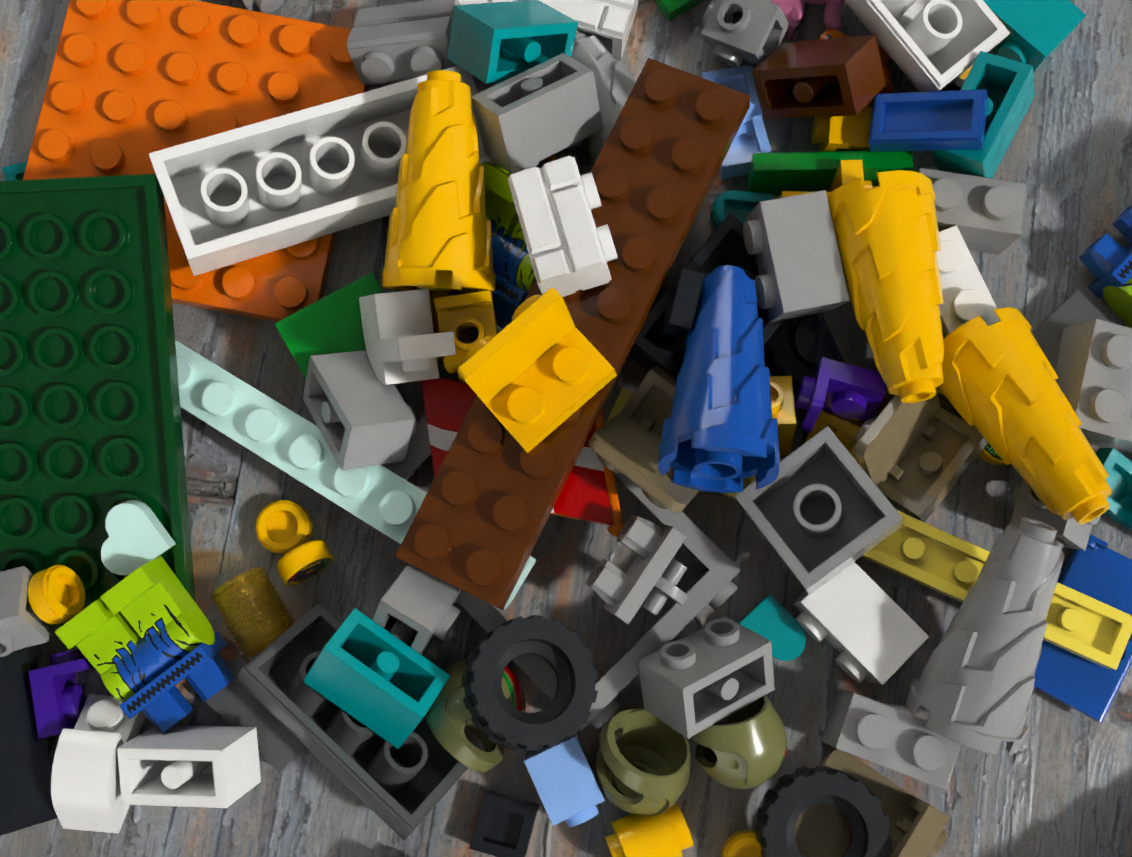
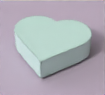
[101,500,176,575]

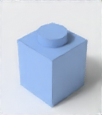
[524,733,605,828]

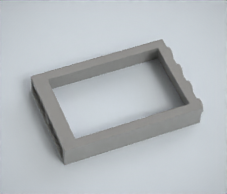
[382,380,741,731]

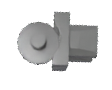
[586,515,689,625]

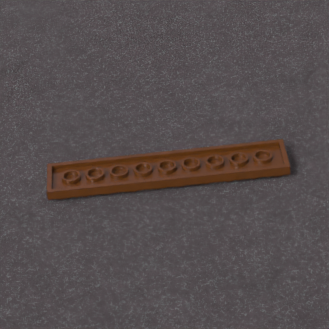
[395,58,750,610]

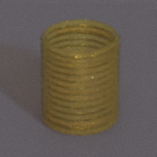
[211,567,295,657]

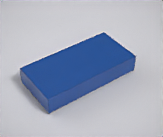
[868,89,988,152]

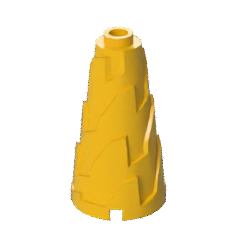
[382,70,496,294]
[827,170,944,403]
[937,307,1112,525]

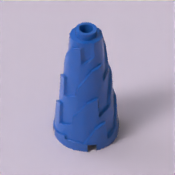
[658,265,780,493]

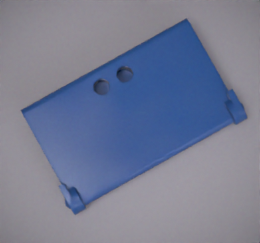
[1034,534,1132,723]

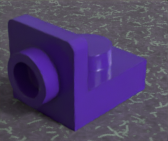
[795,357,887,433]
[28,649,96,739]

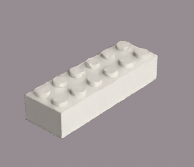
[148,66,499,276]

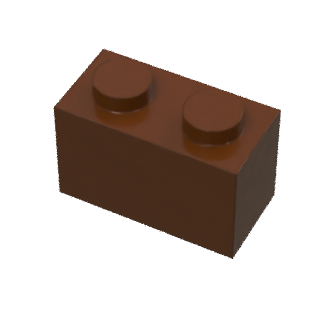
[751,35,886,119]

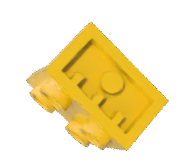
[457,287,617,453]

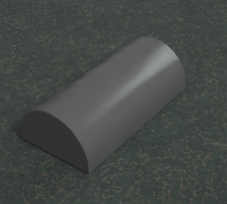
[237,603,469,841]

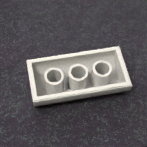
[844,0,1010,92]

